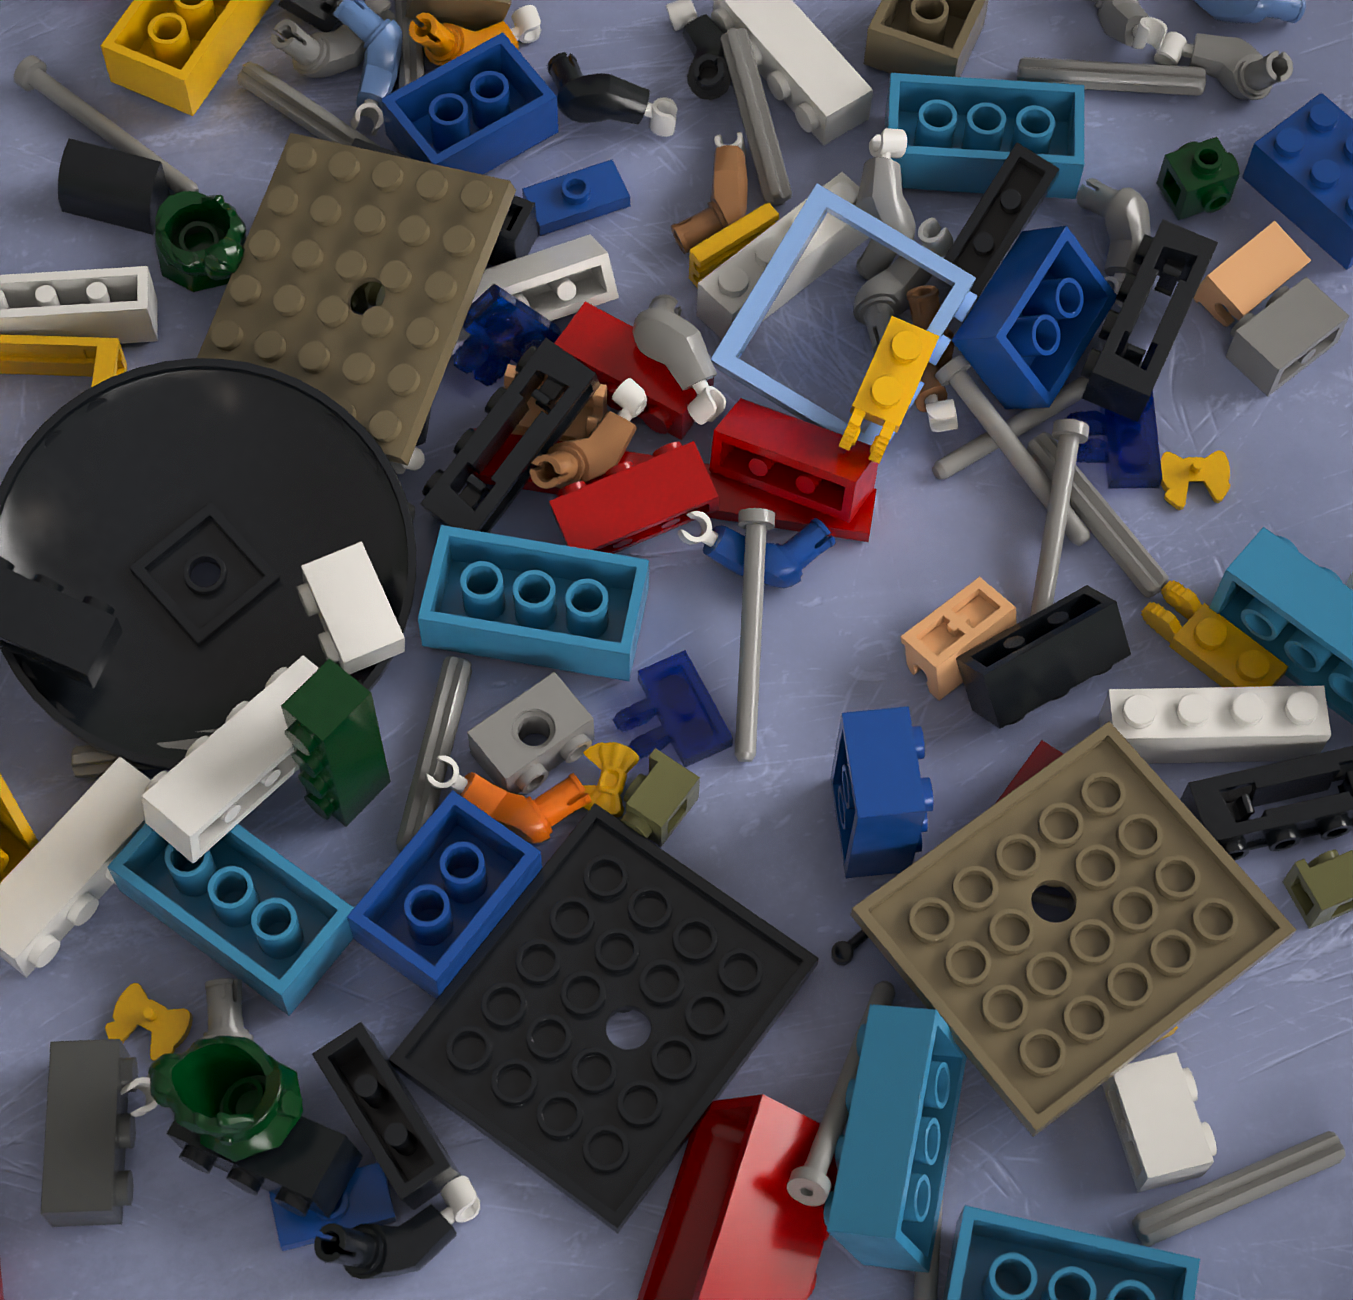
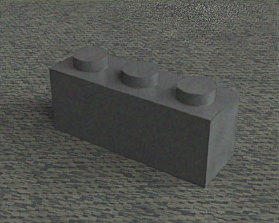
[41,1039,138,1227]

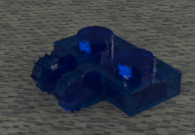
[453,283,561,387]
[1064,390,1162,489]
[612,650,733,767]

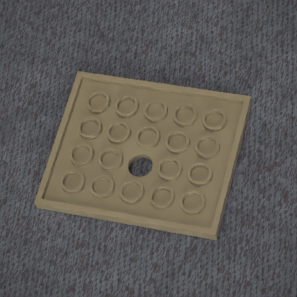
[197,133,516,466]
[851,721,1296,1137]

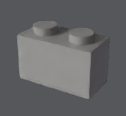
[1226,277,1349,396]

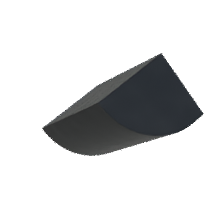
[58,138,170,235]

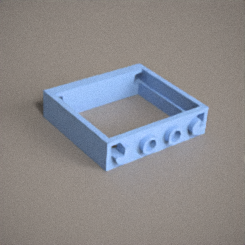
[711,183,978,445]

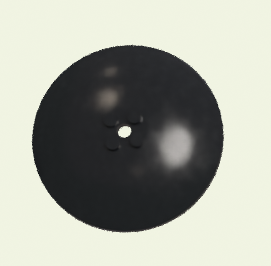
[0,358,416,770]

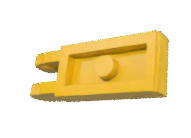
[839,316,939,464]
[1141,580,1289,687]

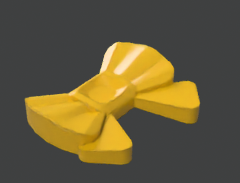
[1158,450,1231,510]
[580,742,639,818]
[105,983,193,1061]

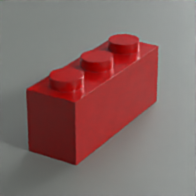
[554,301,714,441]
[709,398,878,523]
[549,441,719,554]

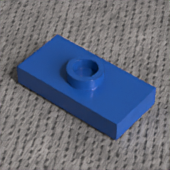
[522,159,630,236]
[269,1162,397,1251]

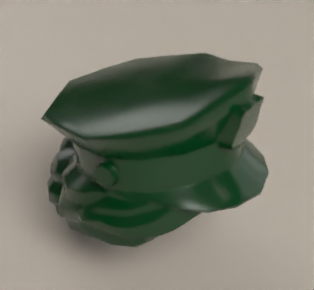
[155,191,246,292]
[148,1035,303,1162]

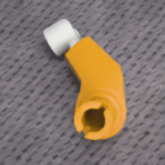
[409,5,541,66]

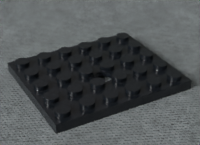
[389,803,819,1233]

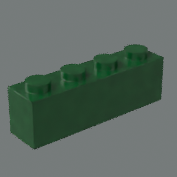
[281,658,391,827]

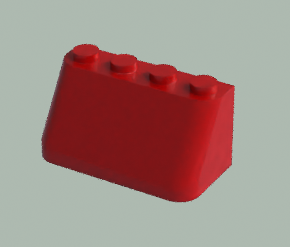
[637,1094,838,1300]

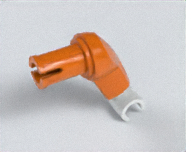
[426,756,592,844]

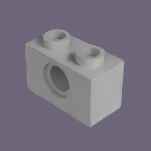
[467,671,594,794]

